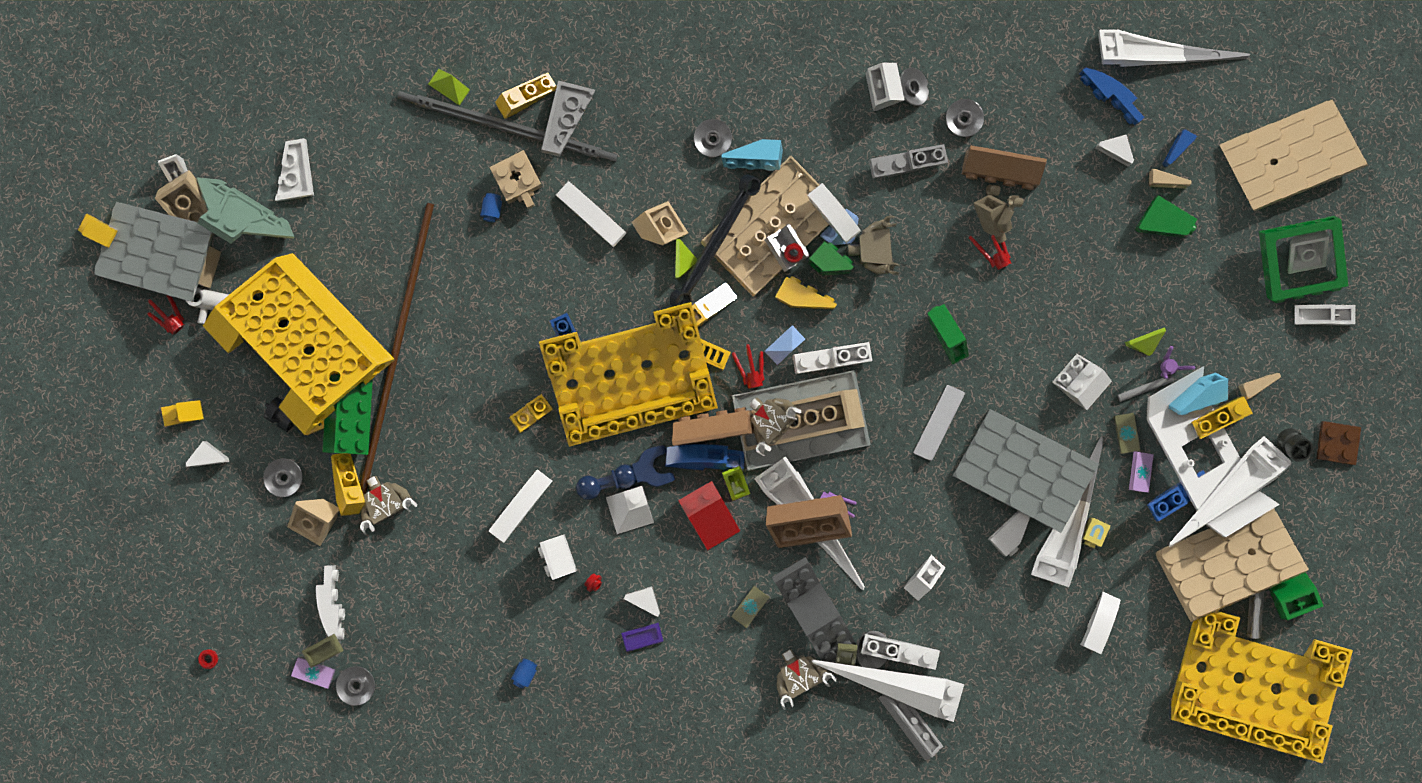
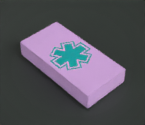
[1129,452,1153,493]
[291,657,335,689]

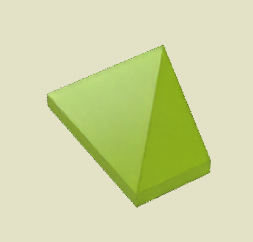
[428,69,470,106]
[675,239,697,279]
[1125,327,1166,356]
[722,466,750,501]

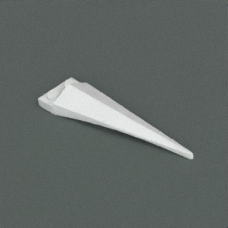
[1169,436,1293,547]
[754,457,865,590]
[812,660,964,722]

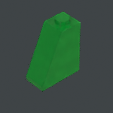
[1135,195,1197,238]
[927,304,969,365]

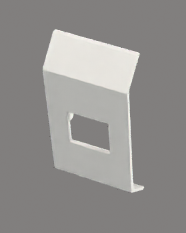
[1147,366,1279,537]

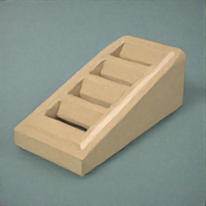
[1149,169,1191,189]
[1238,373,1281,400]

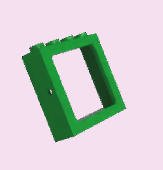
[1259,216,1348,303]

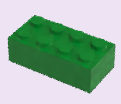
[322,375,373,455]

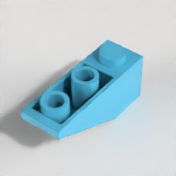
[721,139,783,171]
[1169,373,1228,415]

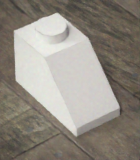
[904,555,945,601]

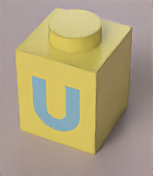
[1083,517,1110,548]

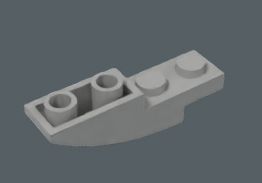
[869,144,948,179]

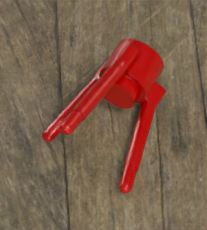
[969,235,1011,270]
[147,295,185,335]
[732,344,765,389]

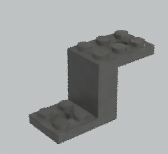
[772,557,857,662]

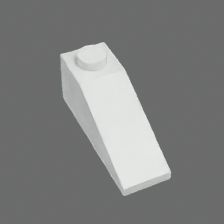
[988,511,1030,556]

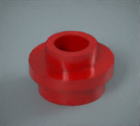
[784,243,803,263]
[585,573,602,592]
[198,649,218,669]

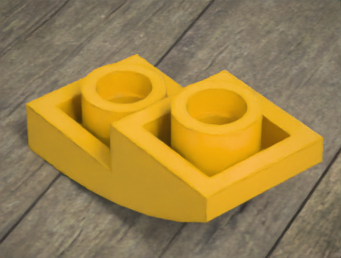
[509,394,553,433]

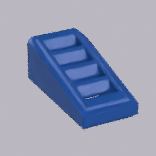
[1162,130,1197,167]

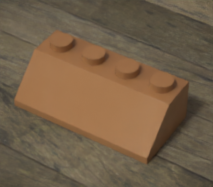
[962,145,1047,190]
[672,407,754,446]
[766,495,852,548]

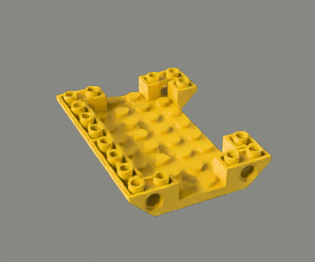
[203,253,394,435]
[539,302,718,447]
[1171,611,1353,763]

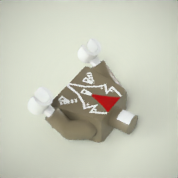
[750,398,801,456]
[360,476,417,534]
[776,649,836,710]

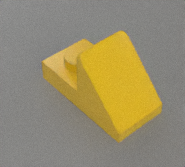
[78,214,118,248]
[161,400,204,427]

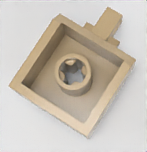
[490,150,542,209]

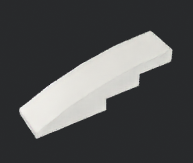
[556,181,626,247]
[489,469,552,543]

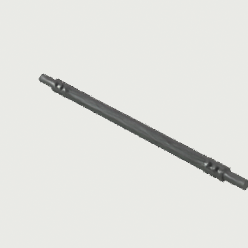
[397,91,618,162]

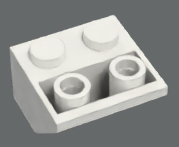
[866,63,904,111]
[1052,354,1112,410]
[538,534,577,580]

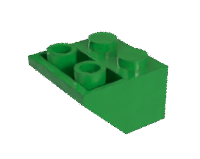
[808,241,854,276]
[1269,573,1323,620]

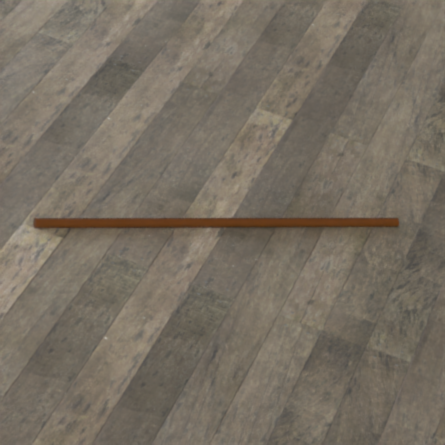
[360,203,434,495]

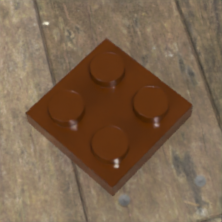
[1316,421,1361,465]

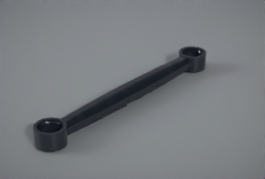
[670,175,761,307]

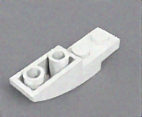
[792,342,872,374]
[316,565,345,643]
[861,634,940,670]

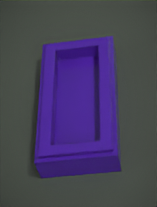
[621,622,664,652]

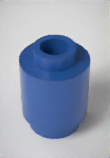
[480,193,502,223]
[511,658,537,689]

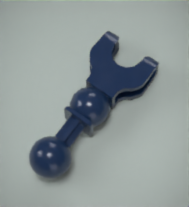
[576,445,675,500]

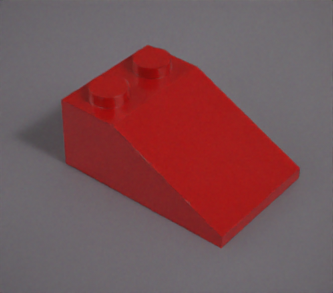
[678,481,740,550]

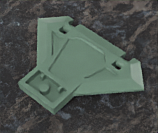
[196,177,294,243]

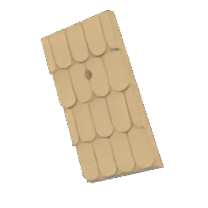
[1220,100,1368,211]
[700,156,829,297]
[1156,508,1309,622]

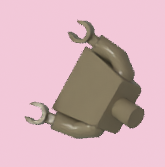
[974,185,1023,243]
[848,216,900,275]

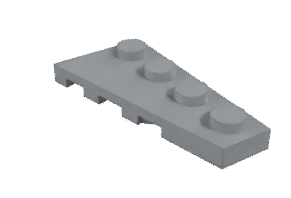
[541,81,595,157]

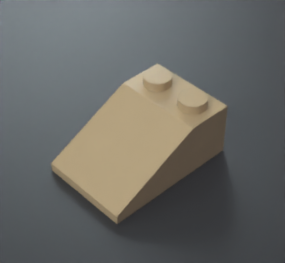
[155,170,207,222]

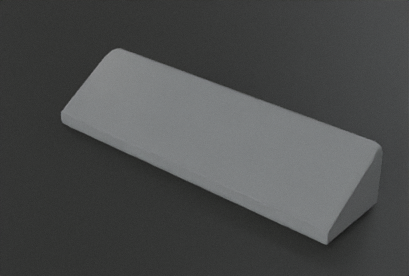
[913,385,965,462]
[1247,591,1264,639]
[879,694,943,760]

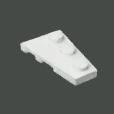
[275,139,314,202]

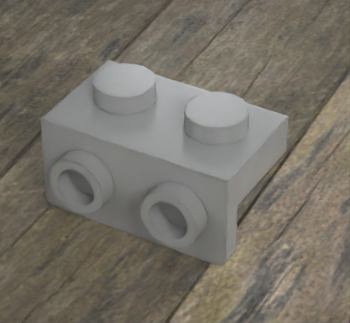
[764,224,809,272]

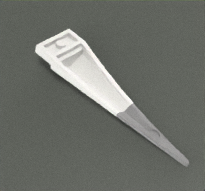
[1098,30,1250,67]
[1031,437,1103,587]

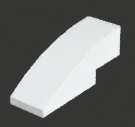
[808,183,861,243]
[1295,305,1355,326]
[1080,592,1121,654]

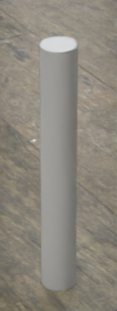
[1117,375,1174,402]

